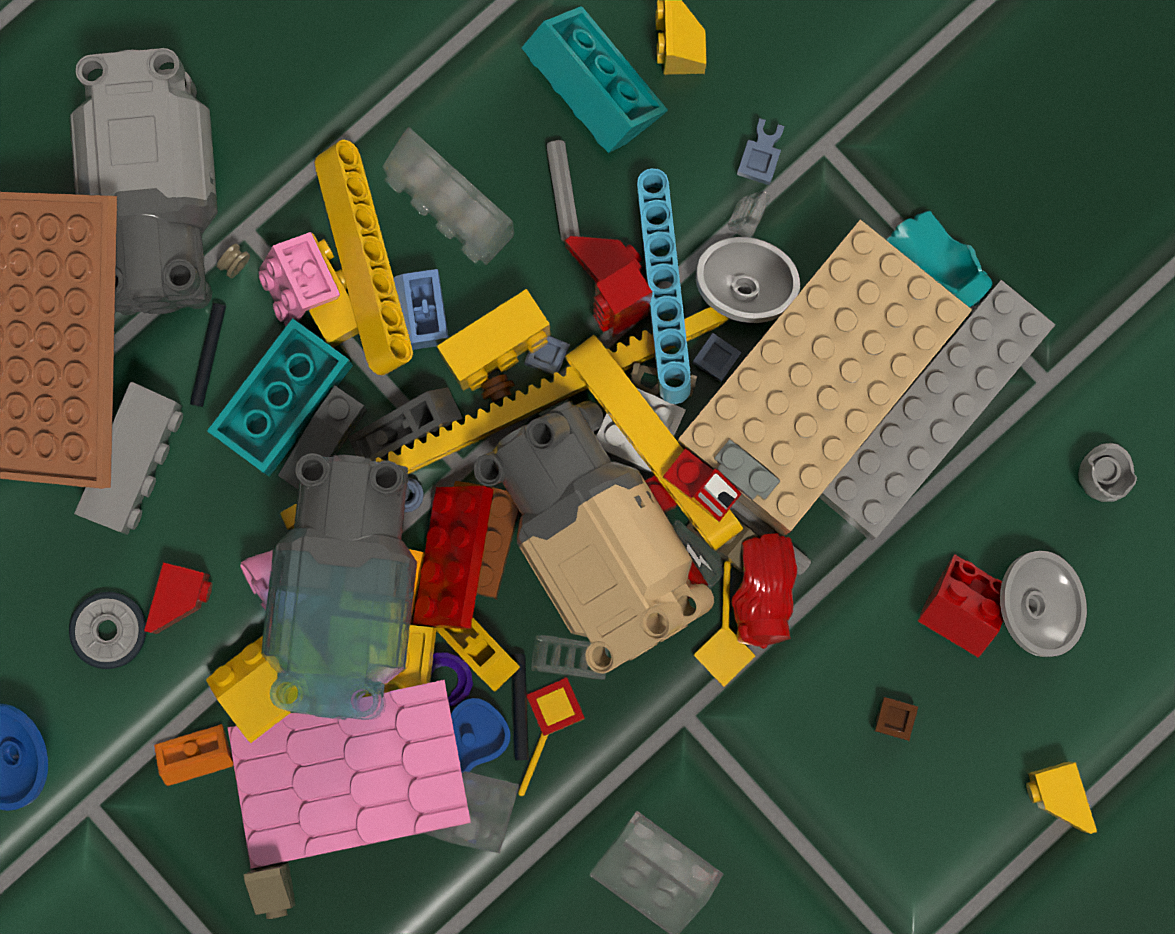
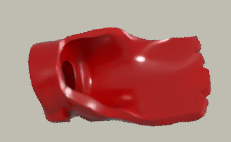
[732,533,798,649]

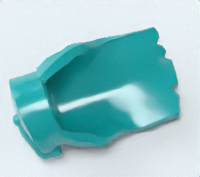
[886,211,992,308]

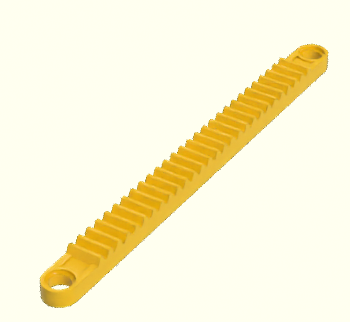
[280,307,729,530]

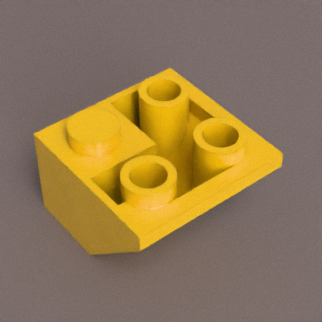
[655,0,706,75]

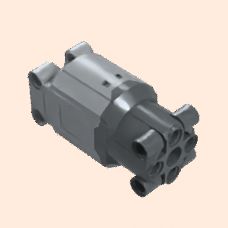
[69,48,218,315]

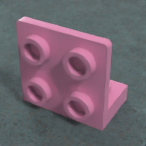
[258,232,340,326]

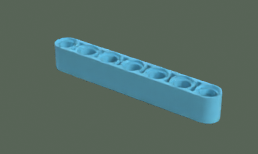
[637,168,691,404]

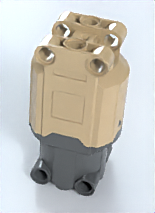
[474,401,714,674]

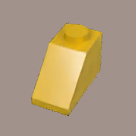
[1026,762,1097,834]

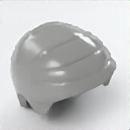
[1078,443,1137,502]

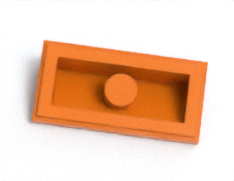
[154,724,233,786]

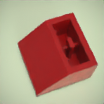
[918,554,1003,658]

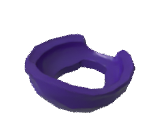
[430,652,473,707]

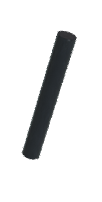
[190,303,226,408]
[511,654,529,761]

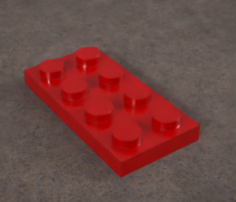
[413,486,494,629]

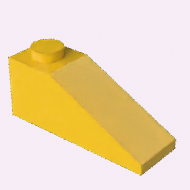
[436,618,520,691]

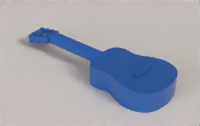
[451,698,510,779]

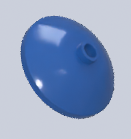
[0,704,48,811]

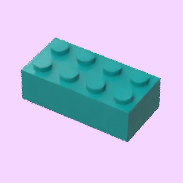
[207,318,353,477]

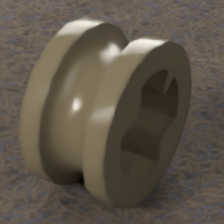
[217,243,250,278]

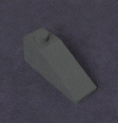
[278,386,367,489]
[348,388,463,461]

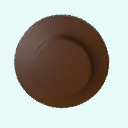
[481,374,515,403]

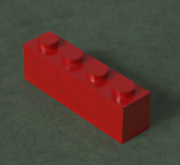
[592,261,652,337]

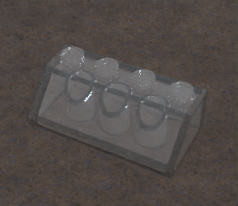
[383,127,514,265]

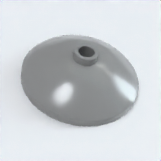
[696,237,800,323]
[1000,551,1087,657]

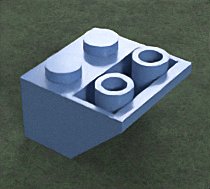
[393,269,449,350]

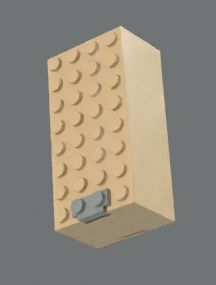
[677,219,972,536]

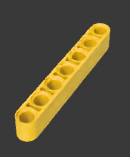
[315,139,413,376]
[565,335,743,551]

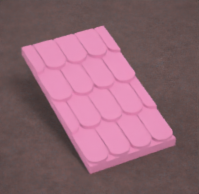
[228,680,471,869]

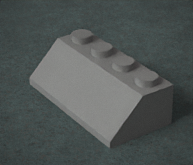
[74,382,183,535]

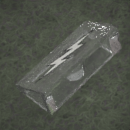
[672,520,726,590]

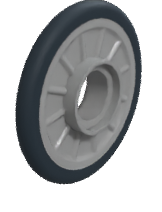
[69,592,146,669]

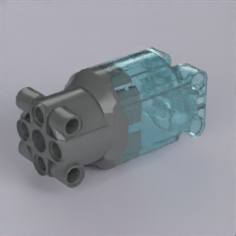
[261,453,417,720]

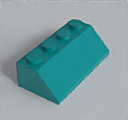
[522,6,668,153]

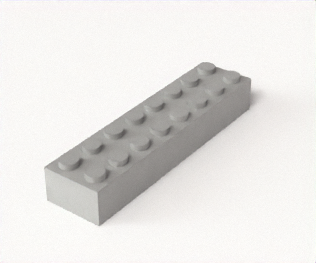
[819,280,1055,541]

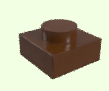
[873,697,918,741]

